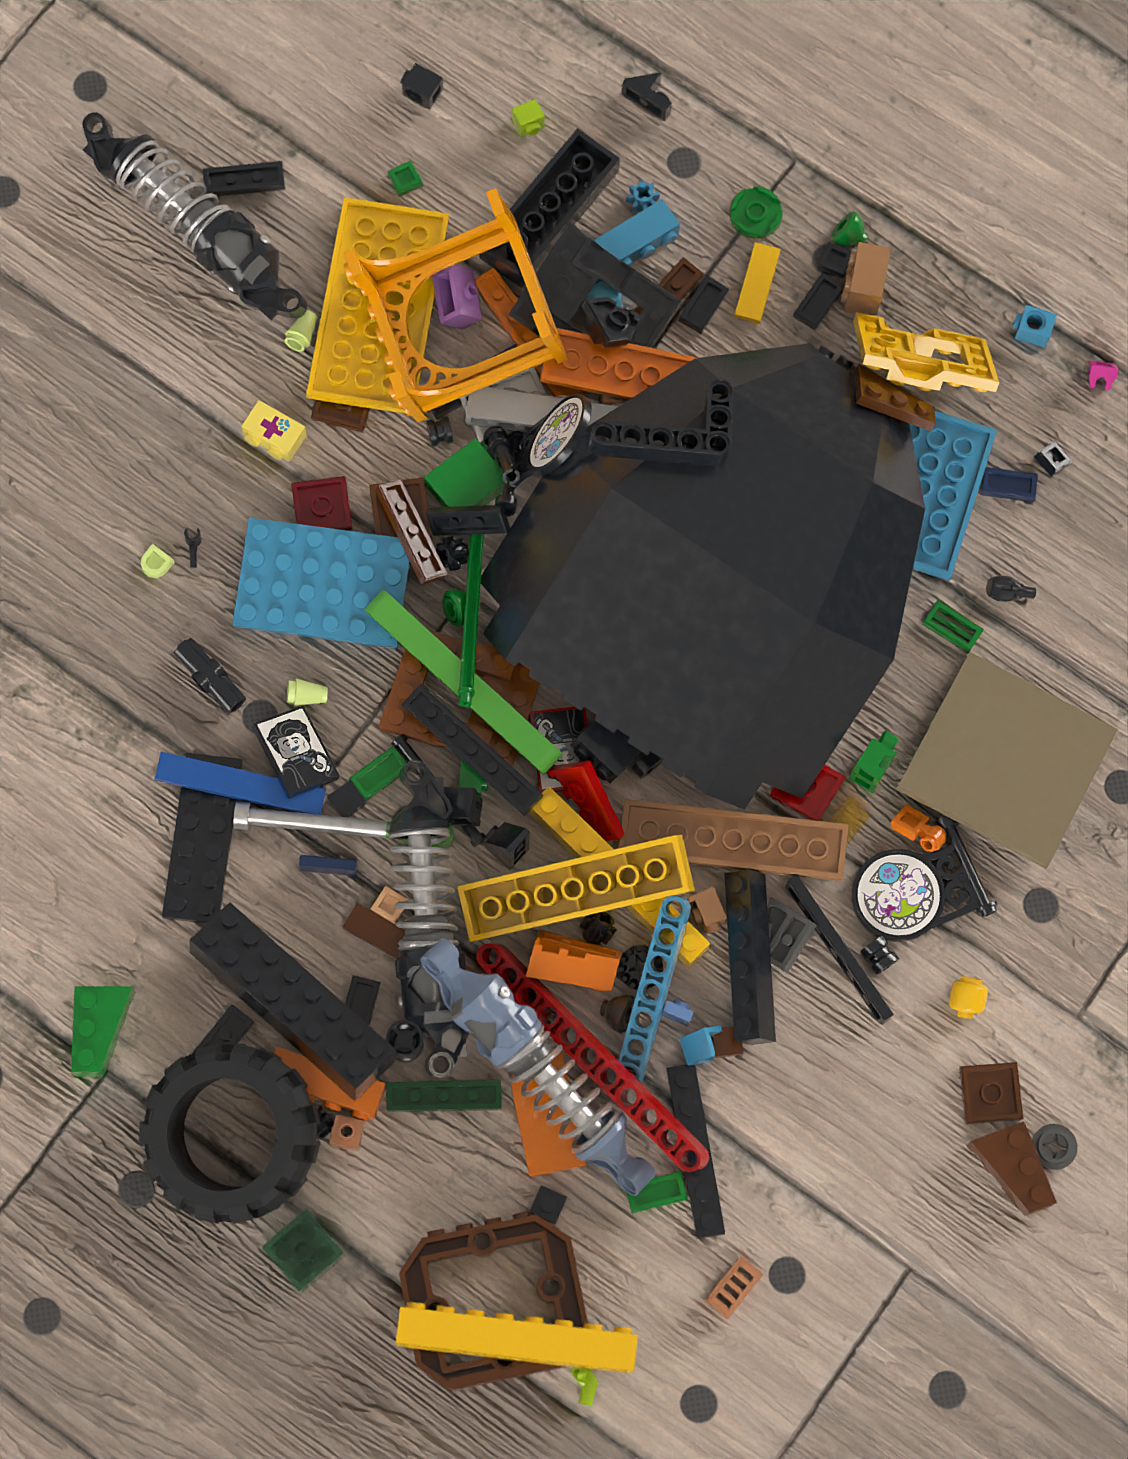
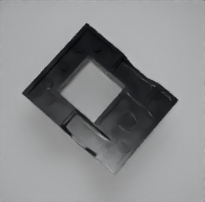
[508,224,681,348]

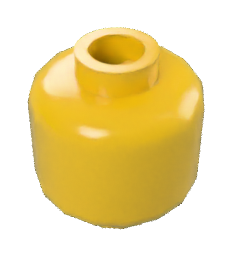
[949,976,988,1019]

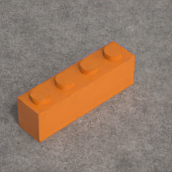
[274,1047,386,1122]

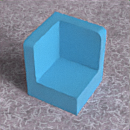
[679,1025,722,1066]

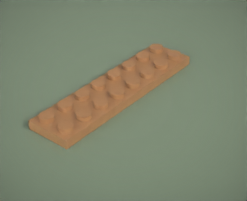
[619,799,849,882]

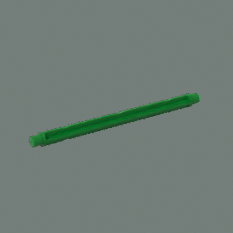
[458,534,484,707]

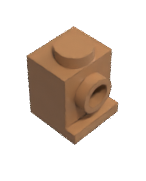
[687,887,727,934]

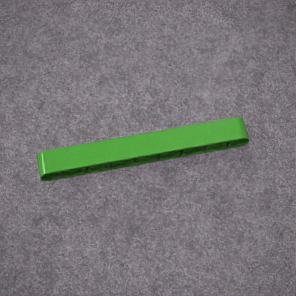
[364,589,563,775]

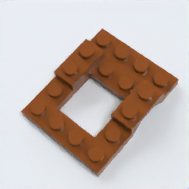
[379,629,540,767]

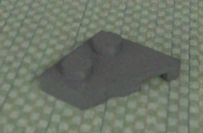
[768,897,817,973]

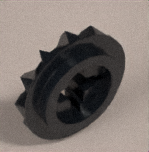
[618,945,663,990]

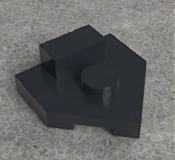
[582,297,641,348]

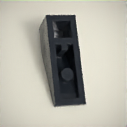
[485,822,530,870]

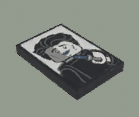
[252,706,340,799]

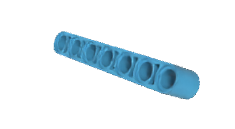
[615,896,691,1082]

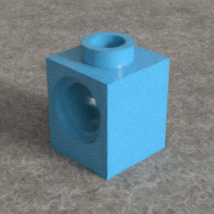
[1012,305,1057,348]

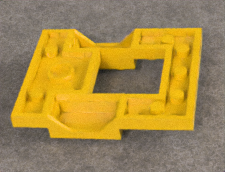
[853,312,999,392]

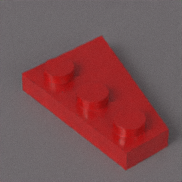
[547,761,625,841]

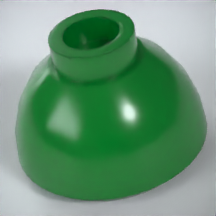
[832,212,868,247]
[442,589,466,627]

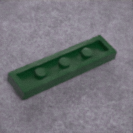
[386,1080,501,1112]

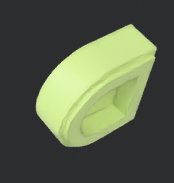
[141,544,175,578]

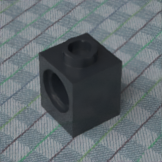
[400,63,443,110]

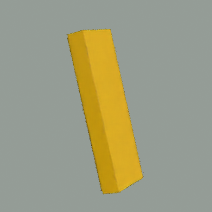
[734,242,781,324]

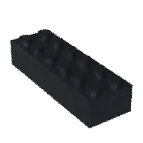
[479,128,620,289]

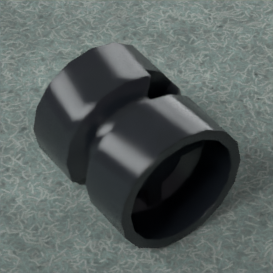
[386,1020,424,1063]

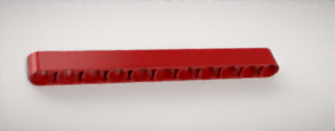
[476,943,709,1172]

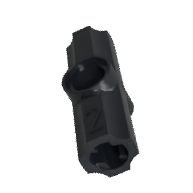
[173,638,246,715]

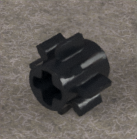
[436,536,469,571]
[579,911,617,945]

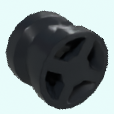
[426,416,453,447]

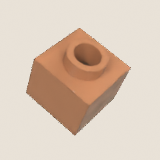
[330,1115,365,1152]

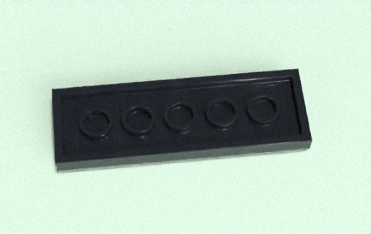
[162,753,243,924]

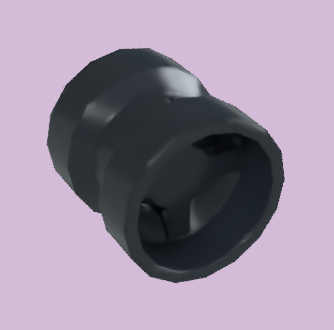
[860,936,899,975]

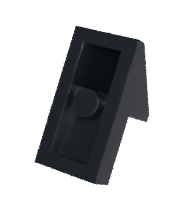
[621,72,672,121]

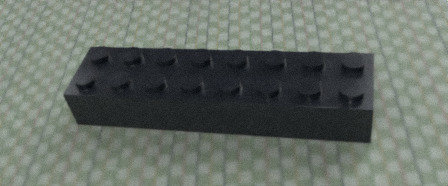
[189,902,396,1101]

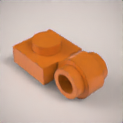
[890,804,946,852]

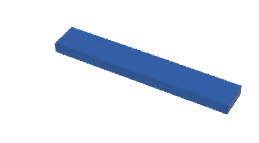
[154,752,326,815]

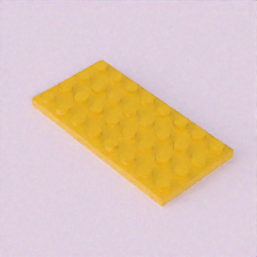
[306,197,450,414]

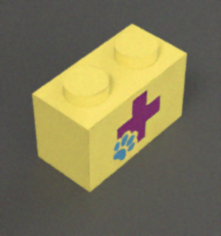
[241,400,307,462]

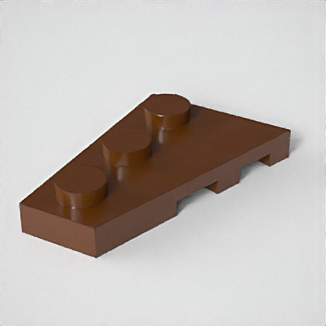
[854,364,936,431]

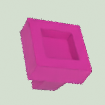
[1087,360,1119,390]

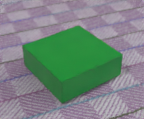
[387,161,423,197]

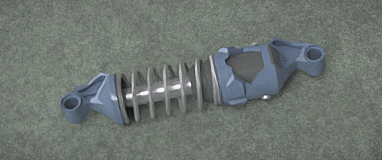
[421,938,656,1196]

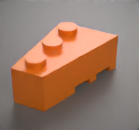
[526,929,622,992]

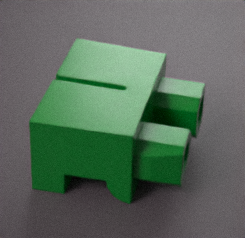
[849,731,899,794]

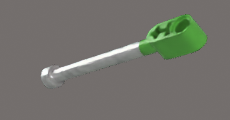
[233,801,454,849]

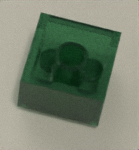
[262,1208,345,1294]

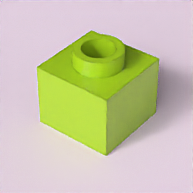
[512,99,545,137]

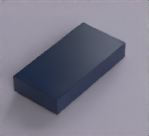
[980,467,1038,502]
[299,855,357,876]

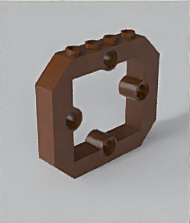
[399,1211,588,1391]

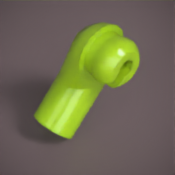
[571,1367,598,1407]

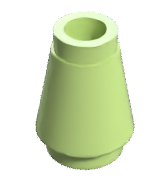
[285,310,318,352]
[286,678,328,706]

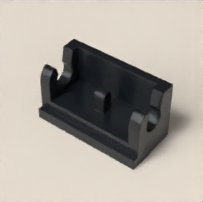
[444,787,483,827]

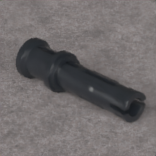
[483,426,520,485]

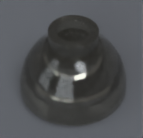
[600,995,635,1034]

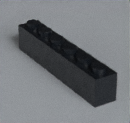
[724,869,776,1045]

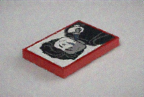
[530,706,588,793]

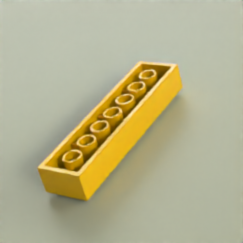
[457,835,695,942]
[396,1302,638,1374]

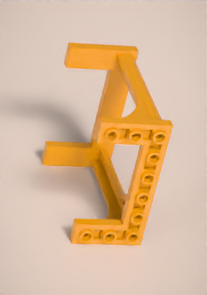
[343,188,568,423]

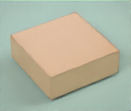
[370,885,408,924]

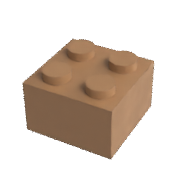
[841,242,891,316]

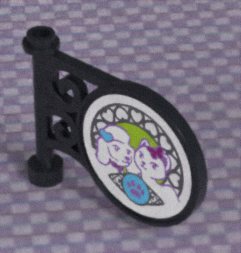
[495,393,592,517]
[852,816,998,942]

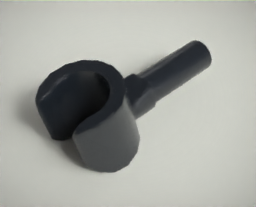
[184,528,202,568]

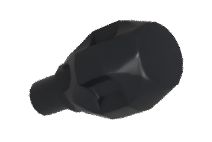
[986,575,1036,602]

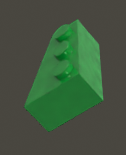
[71,986,136,1077]

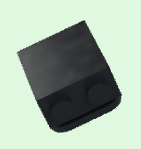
[570,720,641,783]

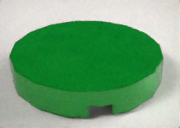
[729,186,783,239]

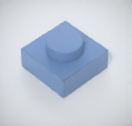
[662,1000,694,1027]

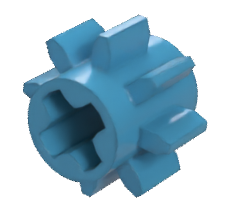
[626,180,660,212]

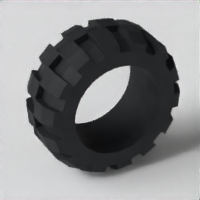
[139,1044,321,1224]

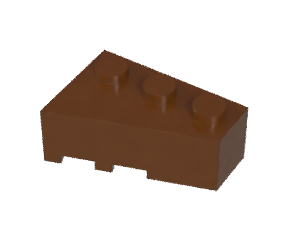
[966,1121,1057,1216]

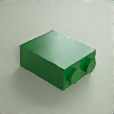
[424,438,504,507]

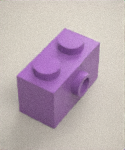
[432,265,482,329]

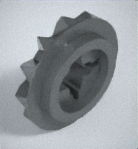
[1032,1124,1078,1170]

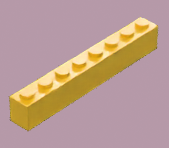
[529,786,710,969]

